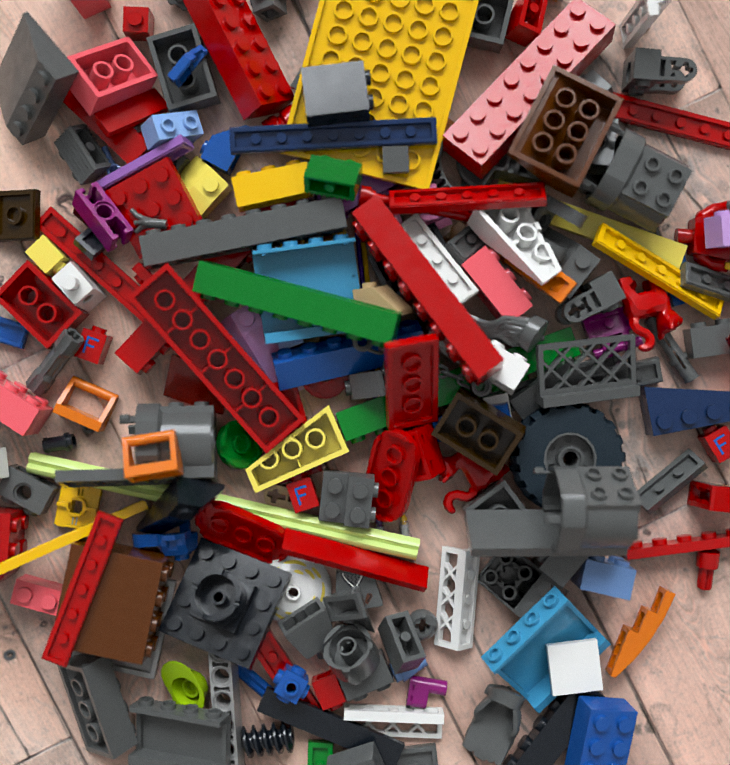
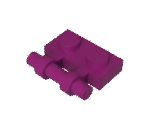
[581,307,643,359]

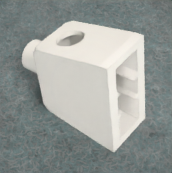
[51,261,107,312]

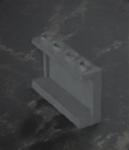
[128,696,231,765]

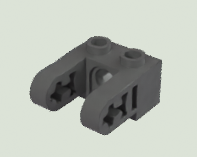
[621,47,697,96]
[530,194,587,262]
[555,270,626,325]

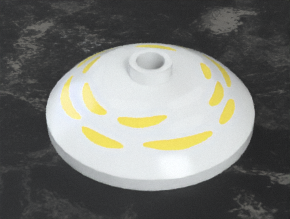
[268,556,332,622]

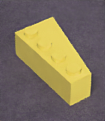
[245,405,350,493]

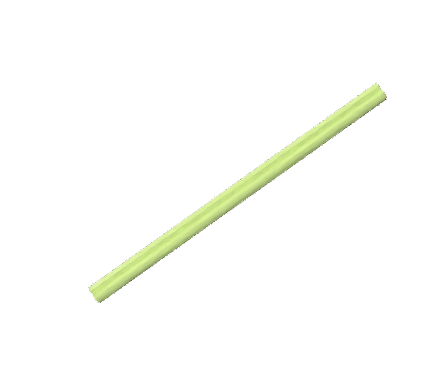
[26,452,420,560]

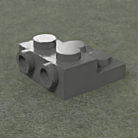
[318,469,379,529]

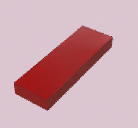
[92,88,168,138]

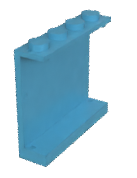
[252,234,360,344]

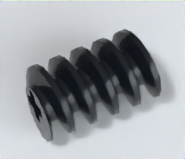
[242,721,295,758]

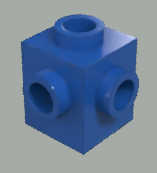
[272,663,310,704]

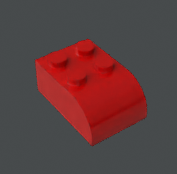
[0,260,90,349]
[0,506,29,582]

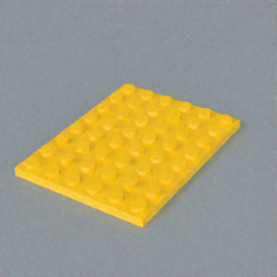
[281,0,479,189]

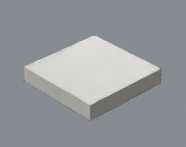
[546,638,603,696]

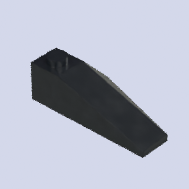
[136,476,225,534]

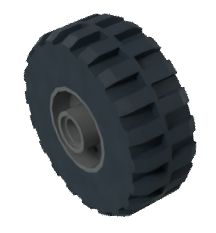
[509,403,626,508]

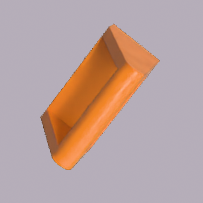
[52,376,119,432]
[122,429,184,483]

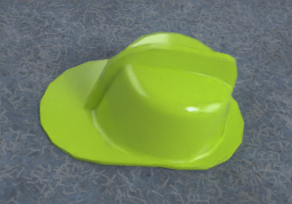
[161,661,208,708]

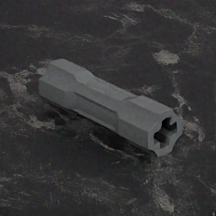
[26,327,84,396]

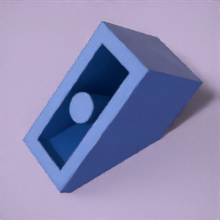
[200,125,247,176]

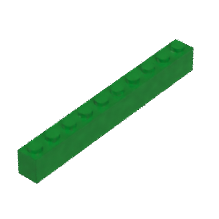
[335,327,581,444]

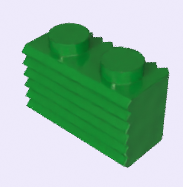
[304,155,362,202]

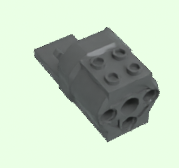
[578,123,692,232]
[55,401,218,488]
[464,466,642,557]

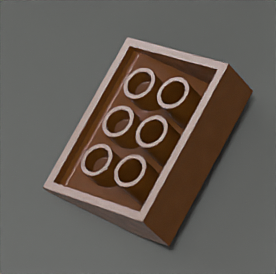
[507,65,624,198]

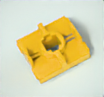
[54,486,103,529]

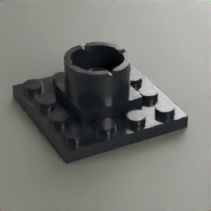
[158,537,292,670]

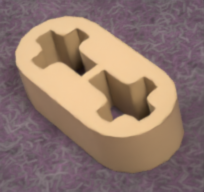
[264,484,303,512]

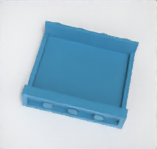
[481,586,611,713]

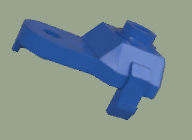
[132,521,198,561]

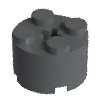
[323,623,380,685]

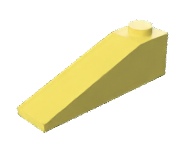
[180,155,232,219]

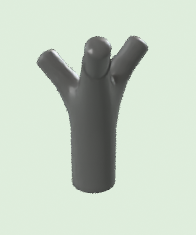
[130,208,168,234]

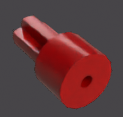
[695,549,720,590]

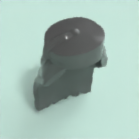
[469,313,549,353]
[462,684,525,765]

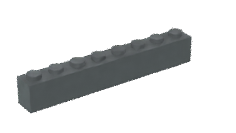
[139,195,348,270]

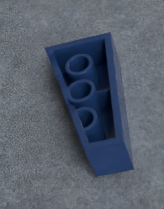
[638,387,730,436]

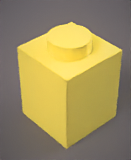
[25,235,70,276]

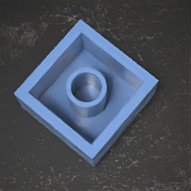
[570,556,637,600]

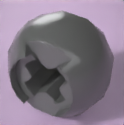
[410,609,438,641]

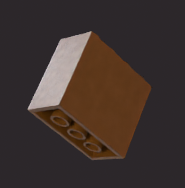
[55,537,175,665]

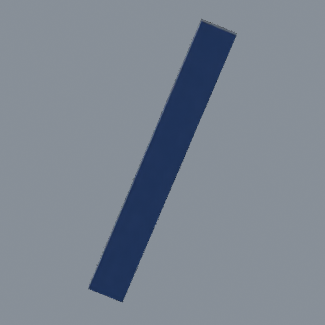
[229,117,437,155]

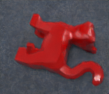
[618,276,683,352]
[438,451,510,514]

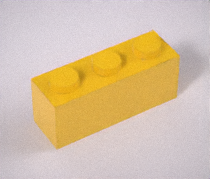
[231,160,313,213]

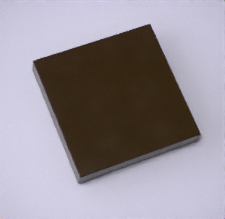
[0,189,41,242]

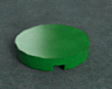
[216,420,263,470]

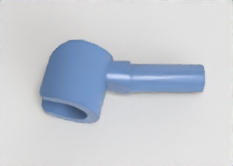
[101,146,121,174]

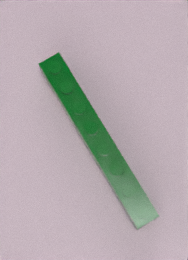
[192,260,403,348]

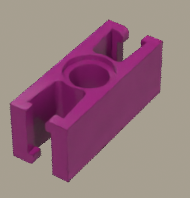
[72,181,134,253]

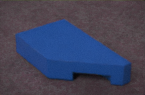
[167,45,208,88]

